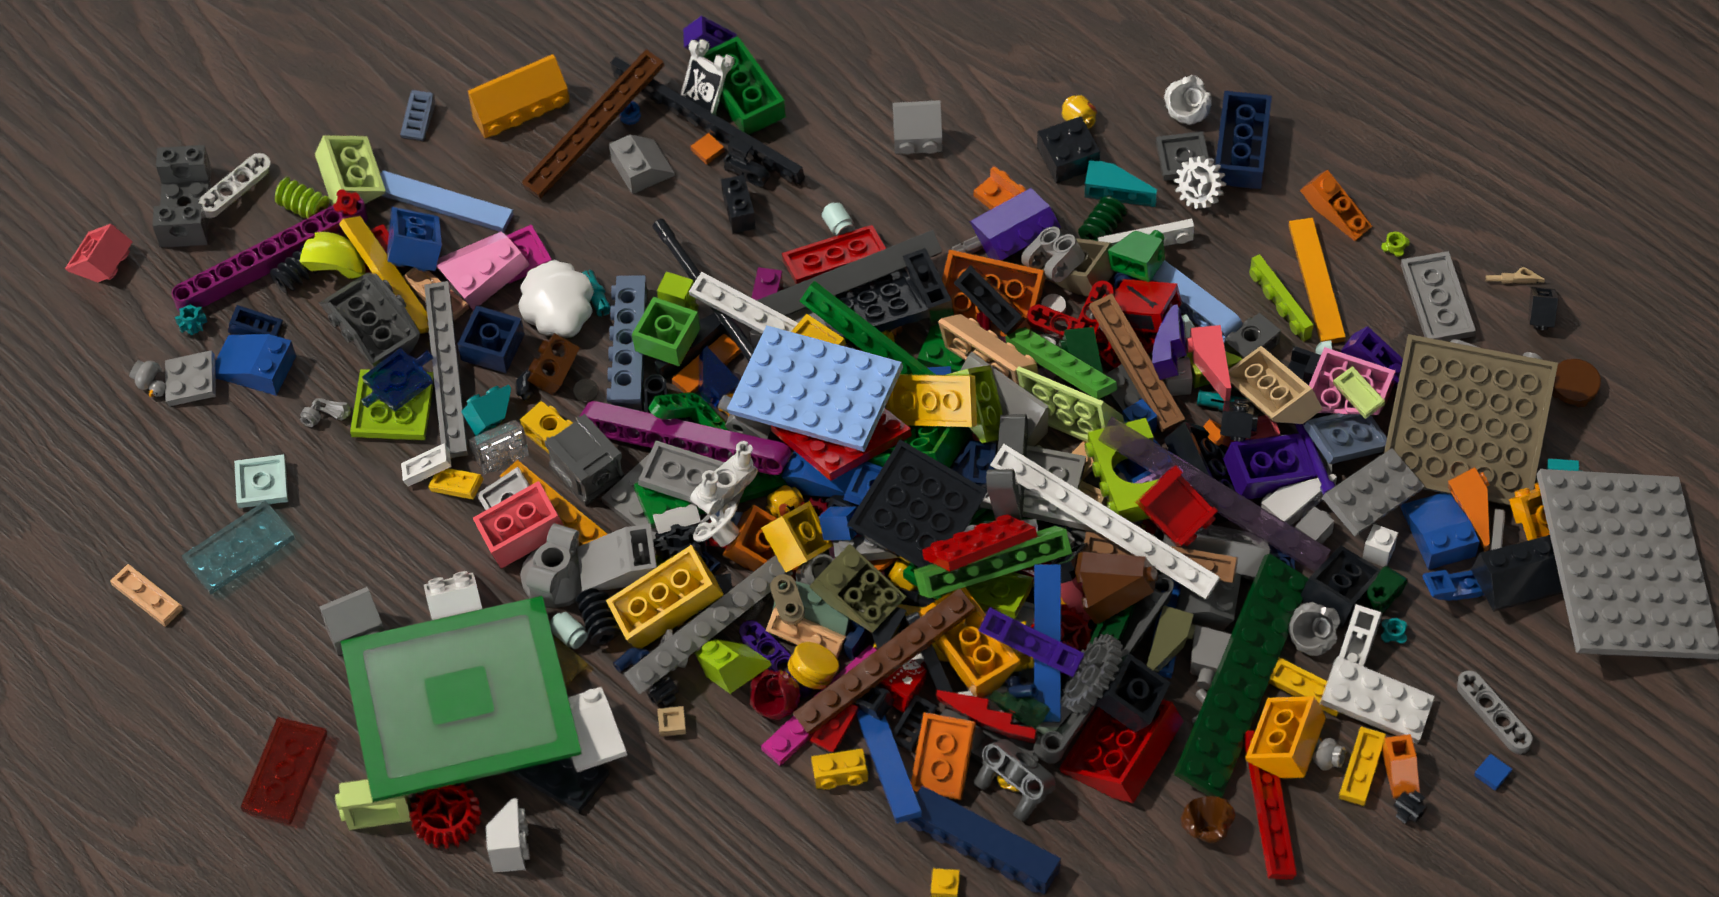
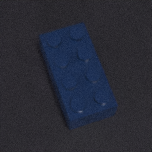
[1215,91,1272,189]

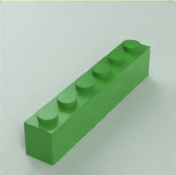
[914,526,1072,598]

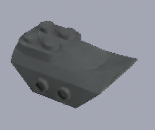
[319,273,420,369]

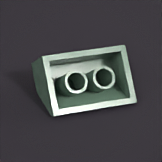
[768,581,852,655]

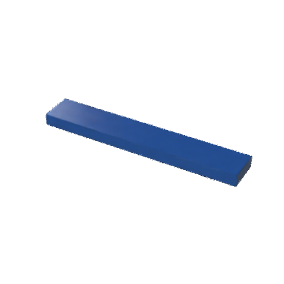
[1034,565,1061,722]
[856,694,922,824]

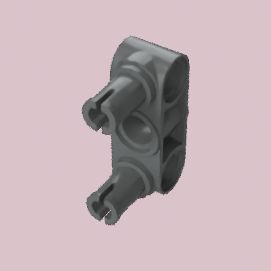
[974,739,1056,821]

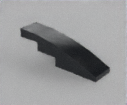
[655,313,735,379]

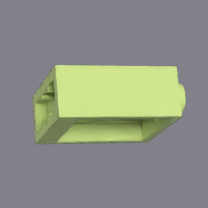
[335,779,411,830]

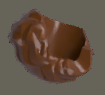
[1180,796,1235,843]

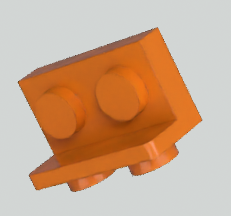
[973,166,1026,210]

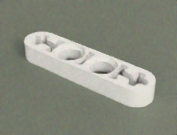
[199,153,270,218]

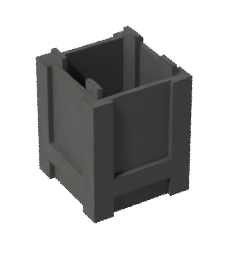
[544,414,625,506]

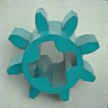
[175,304,207,335]

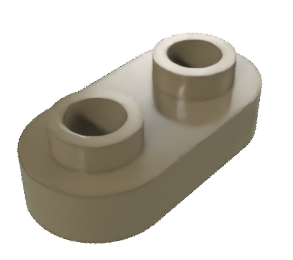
[770,574,805,625]

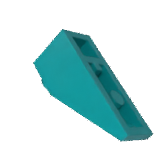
[1084,160,1157,207]

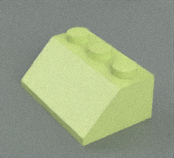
[315,135,386,206]

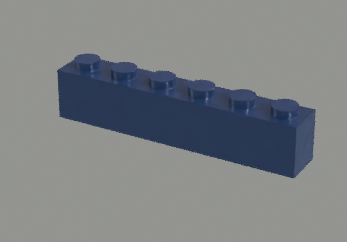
[906,786,1061,895]

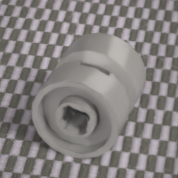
[795,554,834,585]

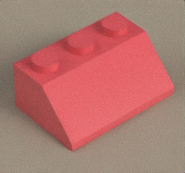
[473,481,564,569]

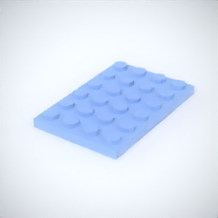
[727,325,903,452]

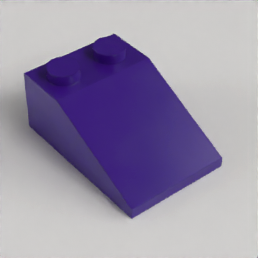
[1223,433,1317,501]

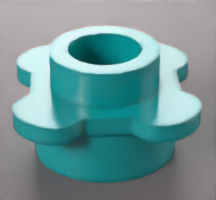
[1381,618,1407,644]

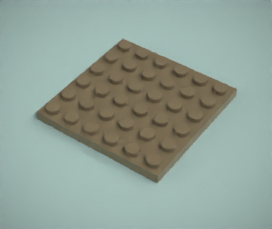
[1384,334,1558,507]

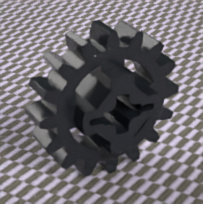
[653,524,709,561]

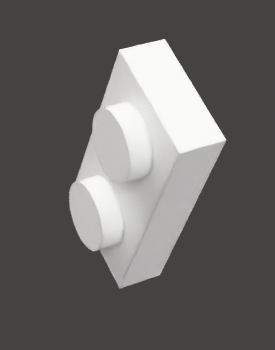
[401,443,452,487]

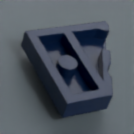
[952,440,996,490]

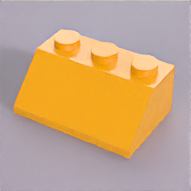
[1245,696,1326,778]

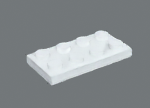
[1319,656,1434,744]

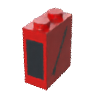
[1114,279,1182,333]

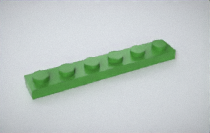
[1006,327,1117,399]

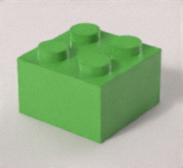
[632,297,701,366]

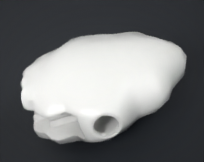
[519,260,594,338]

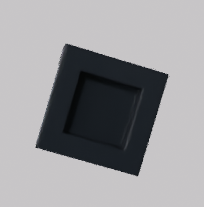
[1287,346,1321,385]

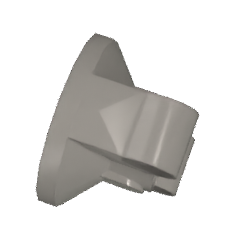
[520,523,582,608]

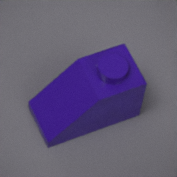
[683,16,737,50]

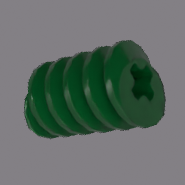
[1078,196,1128,241]

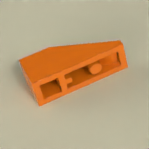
[1448,467,1490,552]

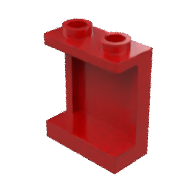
[1135,465,1218,547]

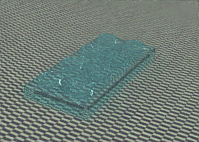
[181,501,295,595]

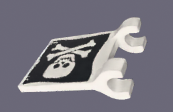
[681,39,735,115]

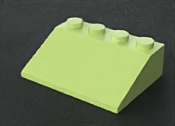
[1016,366,1124,442]

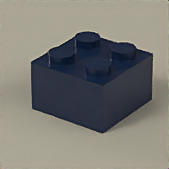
[458,306,525,373]

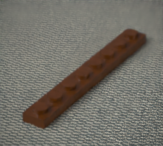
[521,49,665,199]
[793,588,977,736]

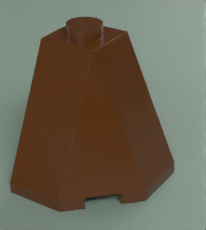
[1075,552,1158,624]

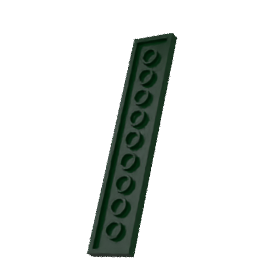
[1174,553,1309,798]

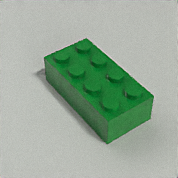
[703,36,786,135]

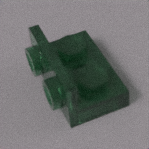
[989,690,1050,730]

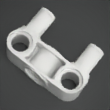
[690,441,758,516]

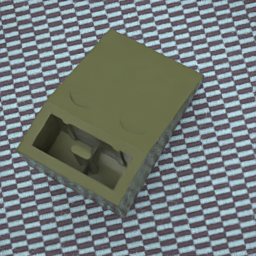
[810,544,906,632]

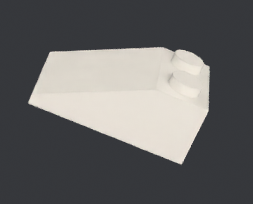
[568,687,627,772]

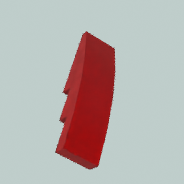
[936,690,1038,744]

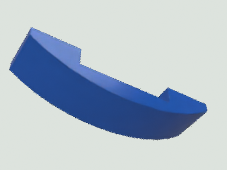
[1422,570,1484,600]

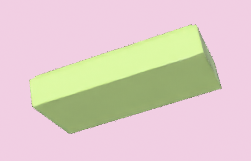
[1333,366,1385,419]

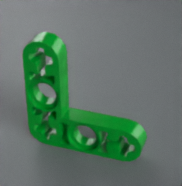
[649,392,730,431]

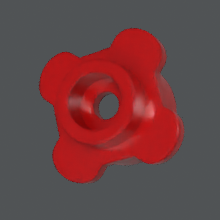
[333,189,360,215]

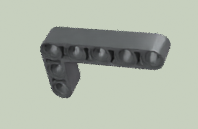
[986,414,1028,520]

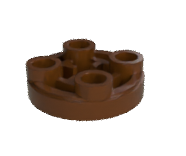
[1552,359,1601,407]

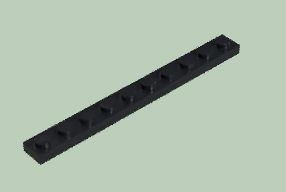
[610,56,805,185]

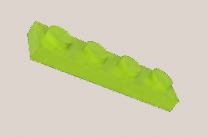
[1249,254,1313,342]

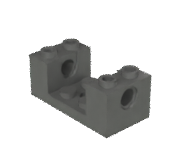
[153,145,211,248]

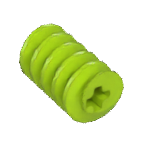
[275,177,330,218]

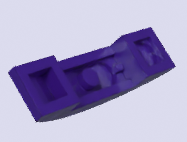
[978,608,1084,677]

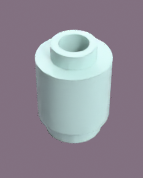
[822,203,854,236]
[550,612,588,649]

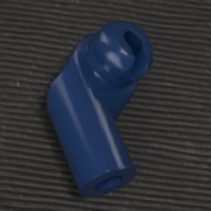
[613,648,650,673]
[1006,675,1037,699]

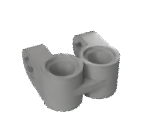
[1021,227,1085,282]

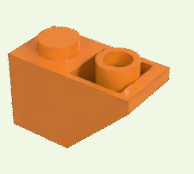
[1382,734,1420,799]

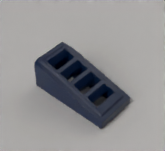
[228,305,283,336]

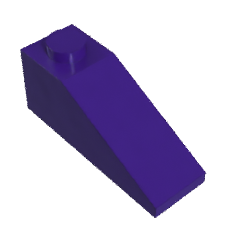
[1341,326,1403,389]

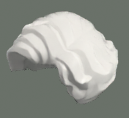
[1164,75,1212,125]

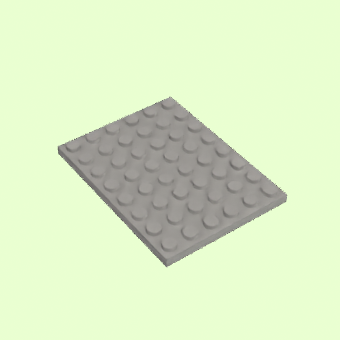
[1536,469,1719,659]

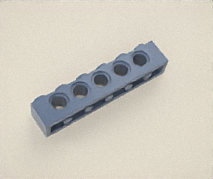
[607,275,647,411]

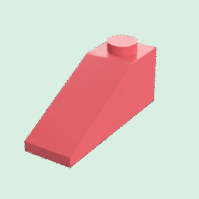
[1186,325,1231,401]

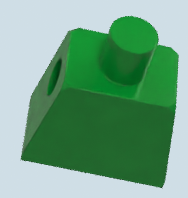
[1108,230,1165,282]

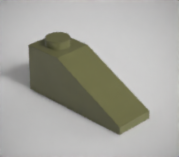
[1147,606,1196,673]

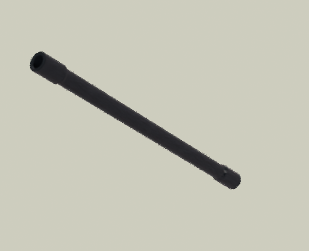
[652,218,755,362]

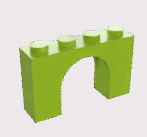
[1085,418,1159,523]

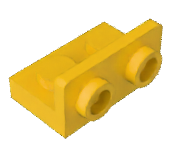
[811,749,868,790]

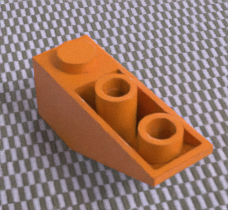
[1300,170,1372,241]

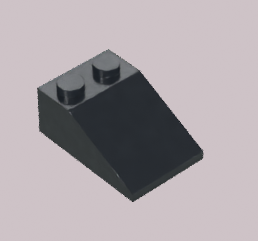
[1301,545,1381,628]

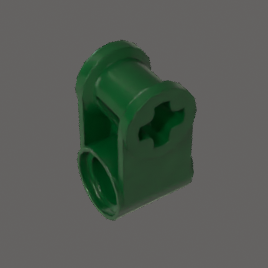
[1365,565,1408,614]

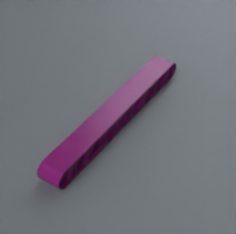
[171,198,368,313]
[579,401,791,475]

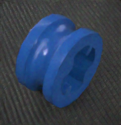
[619,101,641,125]

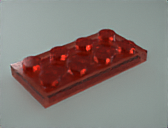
[240,717,328,824]

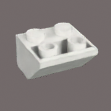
[424,571,482,620]
[486,799,529,873]

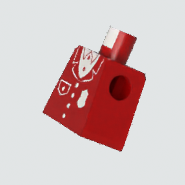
[878,654,927,713]

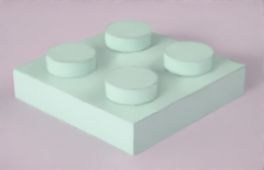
[234,454,288,508]

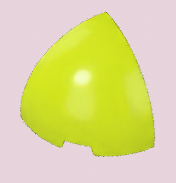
[300,232,366,278]

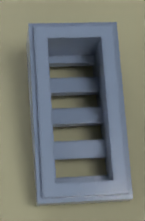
[400,90,436,141]

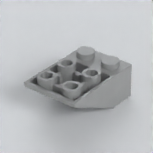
[577,524,657,591]

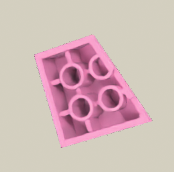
[436,231,530,311]
[1309,347,1395,415]

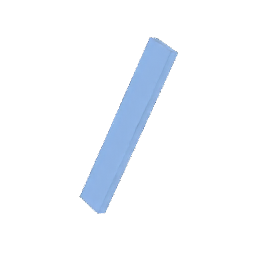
[380,170,513,233]

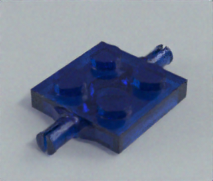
[361,348,433,412]

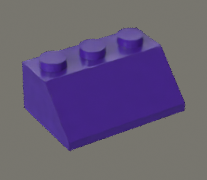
[969,188,1061,261]

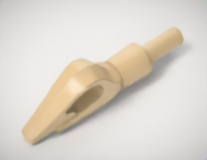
[1486,267,1545,284]

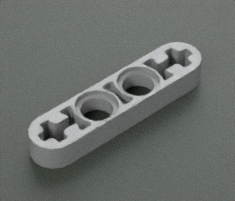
[1457,671,1532,754]

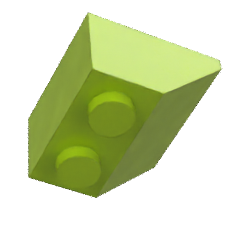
[695,639,771,693]

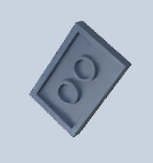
[1304,413,1387,464]

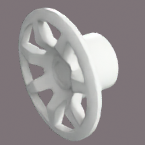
[693,501,740,547]

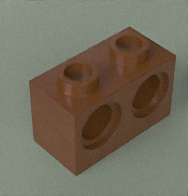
[527,333,580,395]

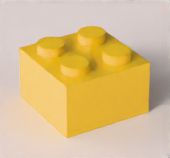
[761,501,834,573]

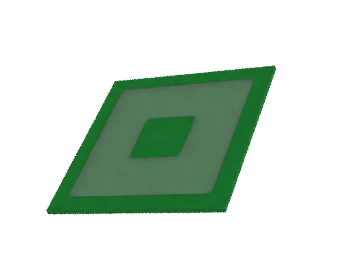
[340,596,582,802]

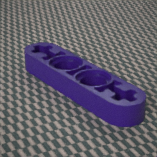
[739,620,813,698]

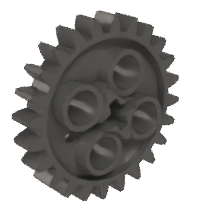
[1061,634,1123,714]

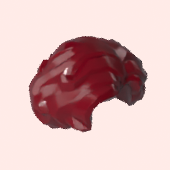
[750,669,801,720]

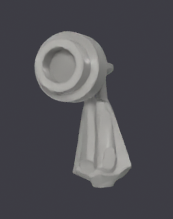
[300,398,351,427]

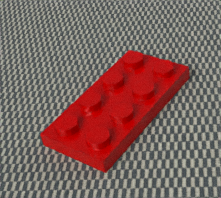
[781,225,886,284]
[922,515,1037,571]

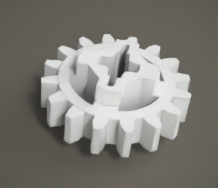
[1174,156,1226,209]

